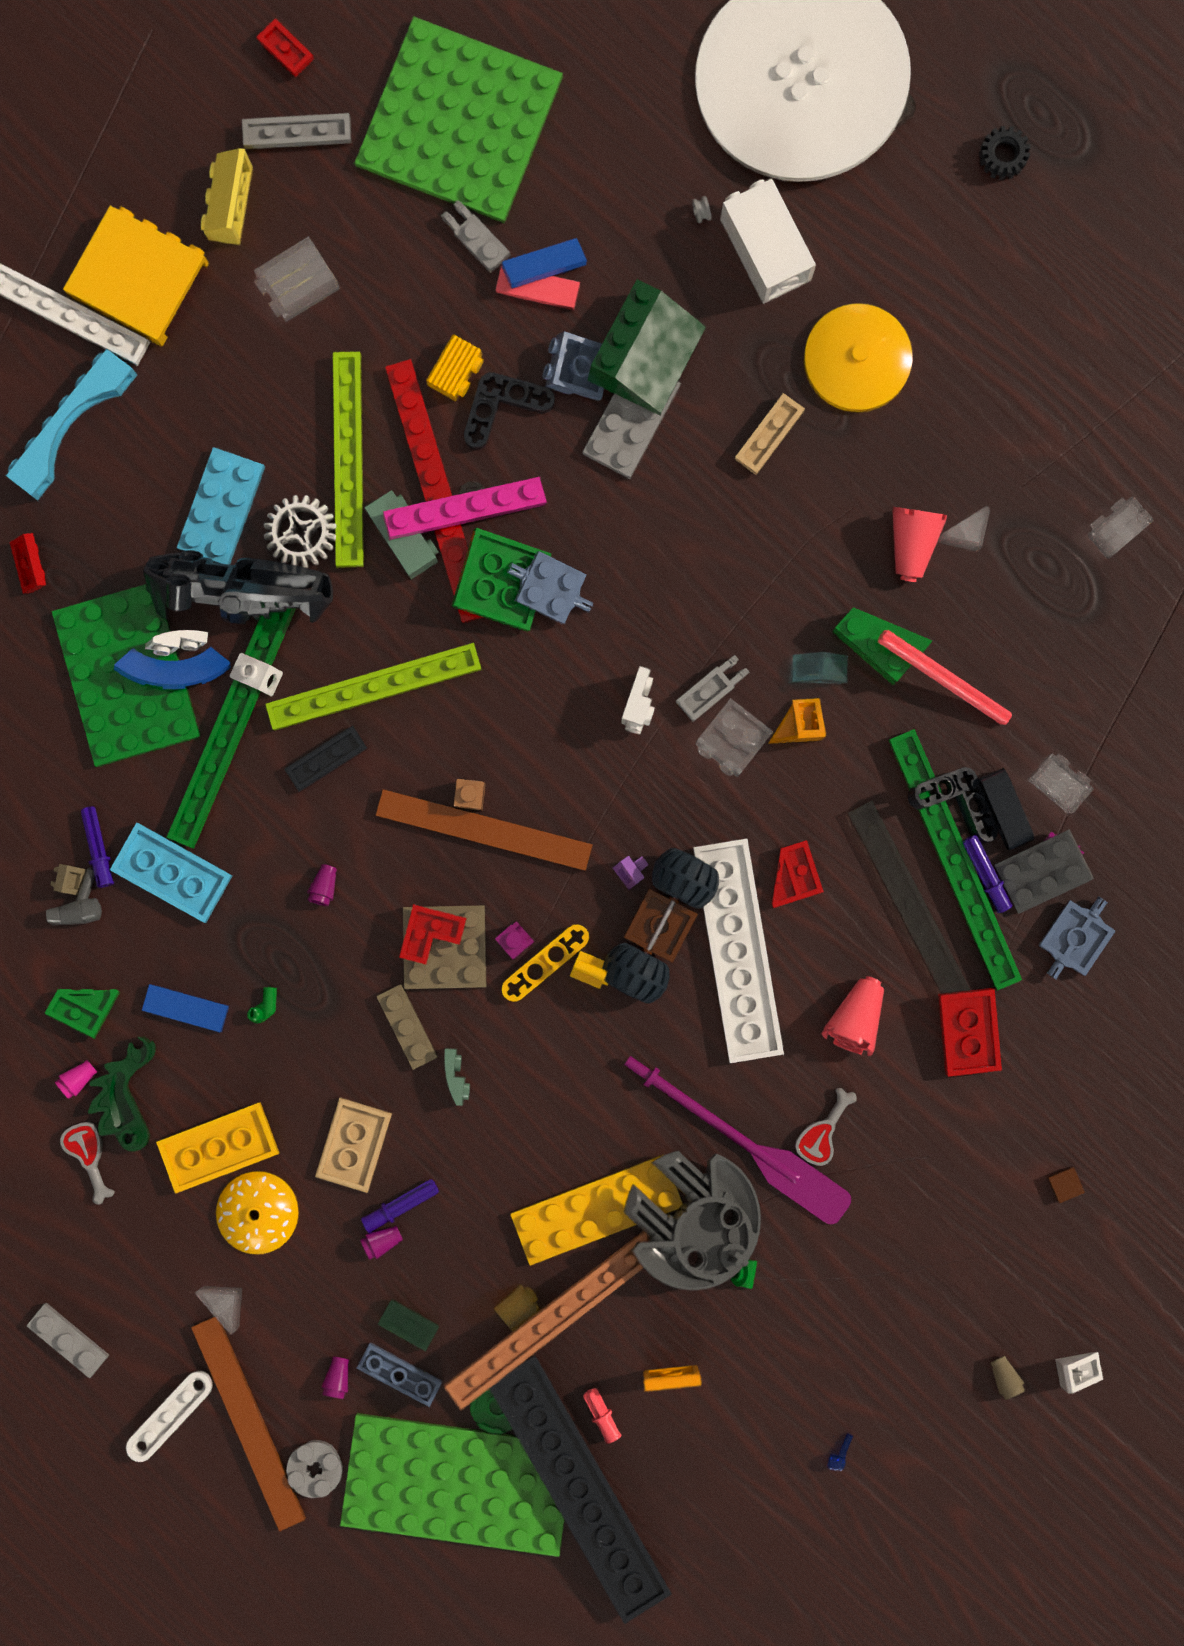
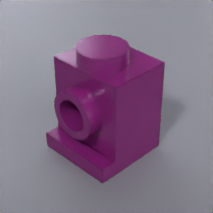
[495,921,534,960]

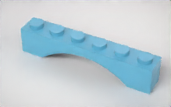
[6,349,137,501]

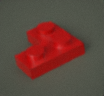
[399,904,467,964]

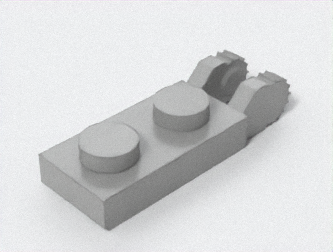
[441,200,510,273]
[676,655,750,722]

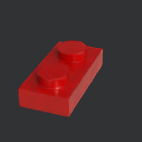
[257,18,314,78]
[10,533,46,594]

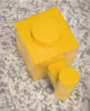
[570,951,608,989]

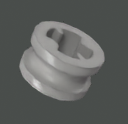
[692,196,711,223]

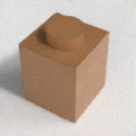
[454,779,486,811]

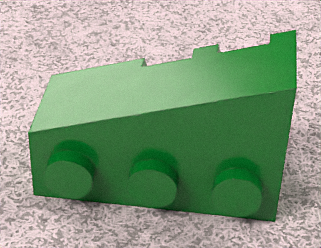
[833,607,932,685]

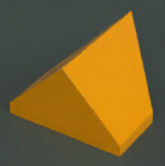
[768,698,826,744]

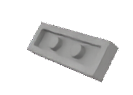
[27,1303,109,1378]

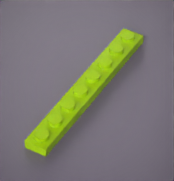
[333,352,364,568]
[265,643,482,731]

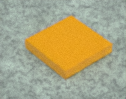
[643,1365,701,1391]

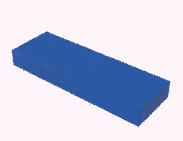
[502,238,587,289]
[142,984,229,1032]

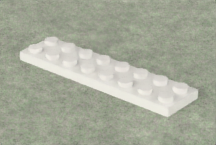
[693,839,784,1063]

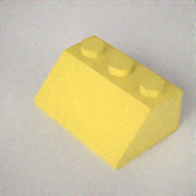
[201,148,253,245]

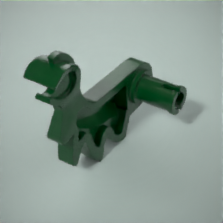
[88,1036,156,1152]

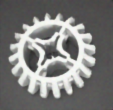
[264,495,336,568]

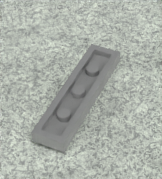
[242,113,351,149]

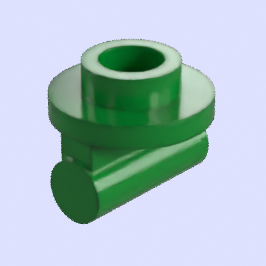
[731,1259,757,1289]

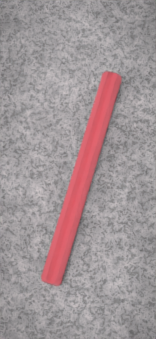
[878,630,1012,725]

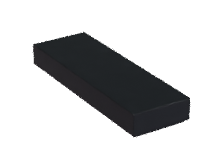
[284,725,368,792]

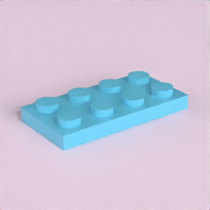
[177,447,265,565]
[110,823,233,923]

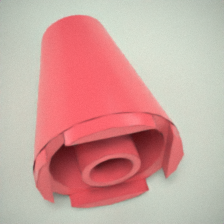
[892,507,947,582]
[821,976,884,1056]

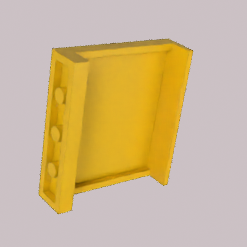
[63,206,209,347]

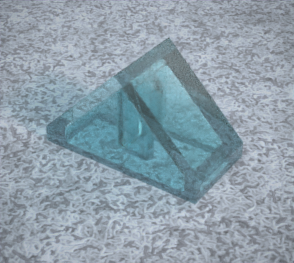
[793,652,847,683]

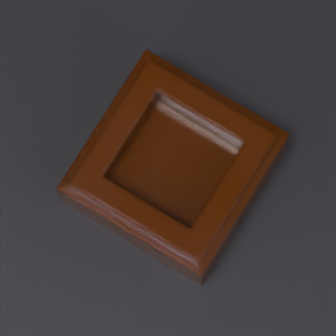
[1047,1167,1085,1203]

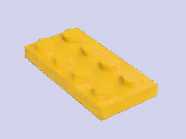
[156,1102,279,1194]

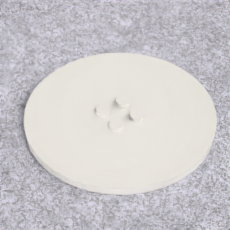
[696,0,911,181]

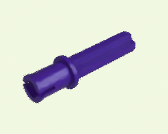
[81,807,114,888]
[963,835,1013,913]
[361,1179,439,1233]

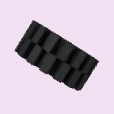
[979,126,1031,180]

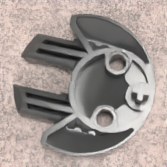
[624,1151,761,1290]

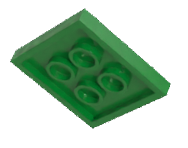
[452,528,552,632]

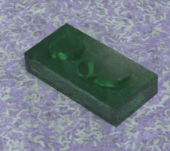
[378,1299,440,1351]

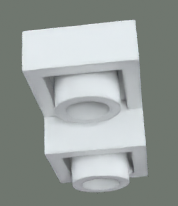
[145,630,208,656]

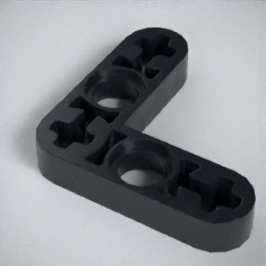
[464,372,555,450]
[908,767,998,844]

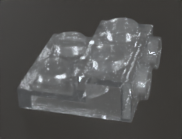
[695,698,773,777]

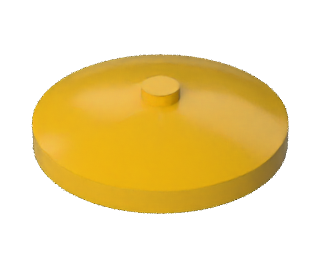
[804,304,912,412]

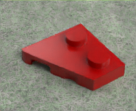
[772,840,824,908]

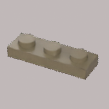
[376,984,438,1070]

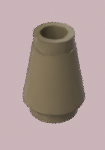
[990,1356,1025,1400]

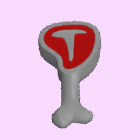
[795,1088,857,1166]
[60,1122,115,1205]

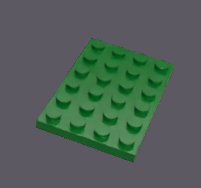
[52,584,201,767]

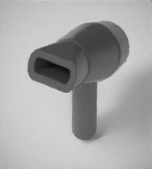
[46,867,102,926]

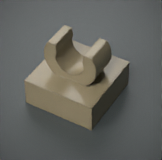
[51,864,86,895]

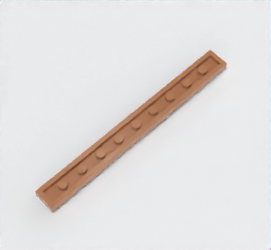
[443,1231,649,1410]

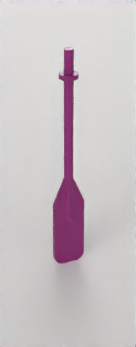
[624,1056,851,1224]

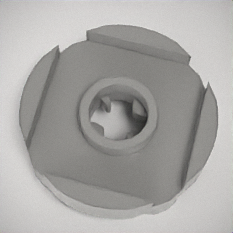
[287,1440,343,1498]

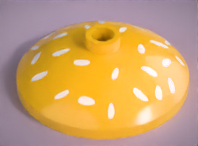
[216,1171,299,1254]

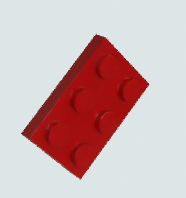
[938,988,1002,1077]

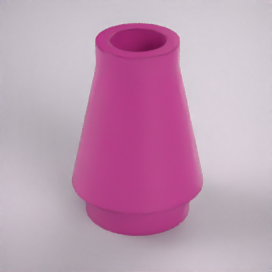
[55,1060,97,1099]

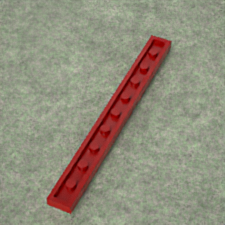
[385,359,483,623]

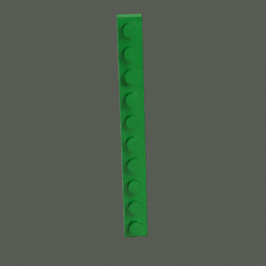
[167,608,296,849]
[888,729,1022,991]

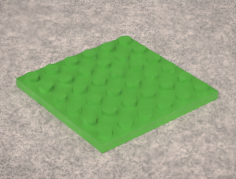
[355,17,563,223]

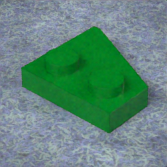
[45,989,120,1039]

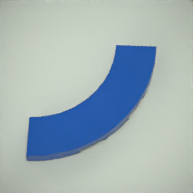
[114,647,231,689]

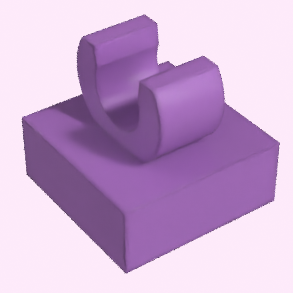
[613,856,648,890]

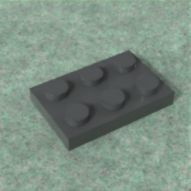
[994,829,1094,914]

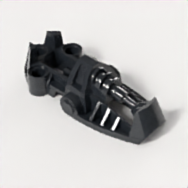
[143,550,333,625]

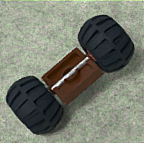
[603,848,719,1004]

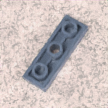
[357,1342,443,1407]

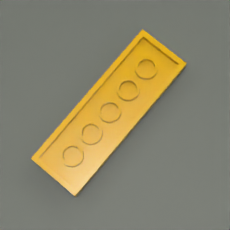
[511,1154,682,1265]

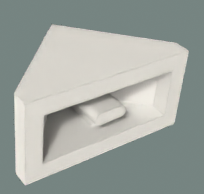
[1055,1352,1103,1393]

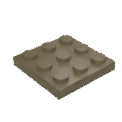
[403,905,487,989]

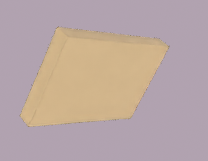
[315,1097,392,1193]

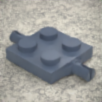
[507,551,593,624]
[1038,897,1115,979]

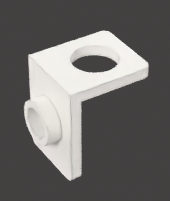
[230,653,283,696]

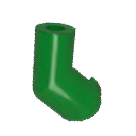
[247,987,277,1024]

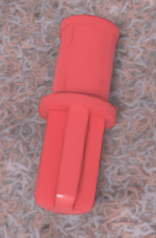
[583,1388,622,1444]

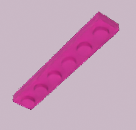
[382,477,547,540]

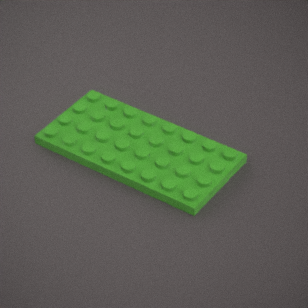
[340,1413,564,1557]

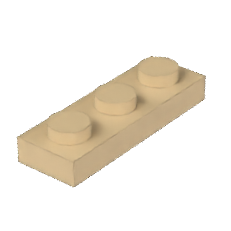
[735,393,805,475]

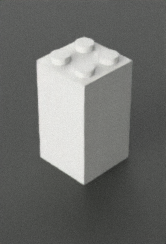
[721,179,816,304]

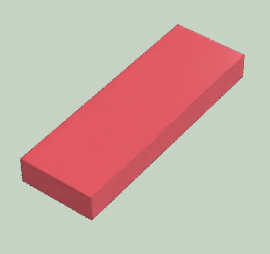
[496,265,580,310]

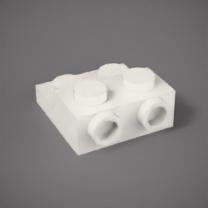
[621,666,655,734]

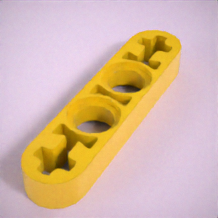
[502,925,589,1002]

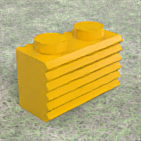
[426,334,484,401]

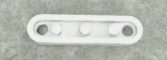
[126,1371,213,1462]

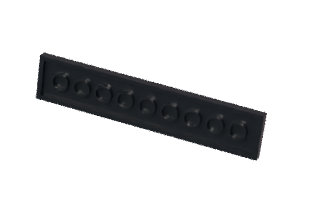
[489,1354,672,1624]

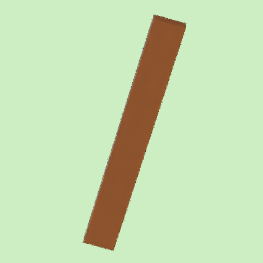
[376,790,593,871]
[191,1315,306,1531]

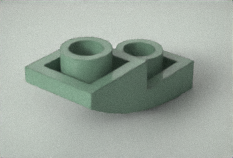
[445,1048,470,1106]

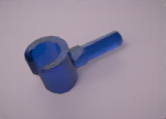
[828,1433,853,1471]

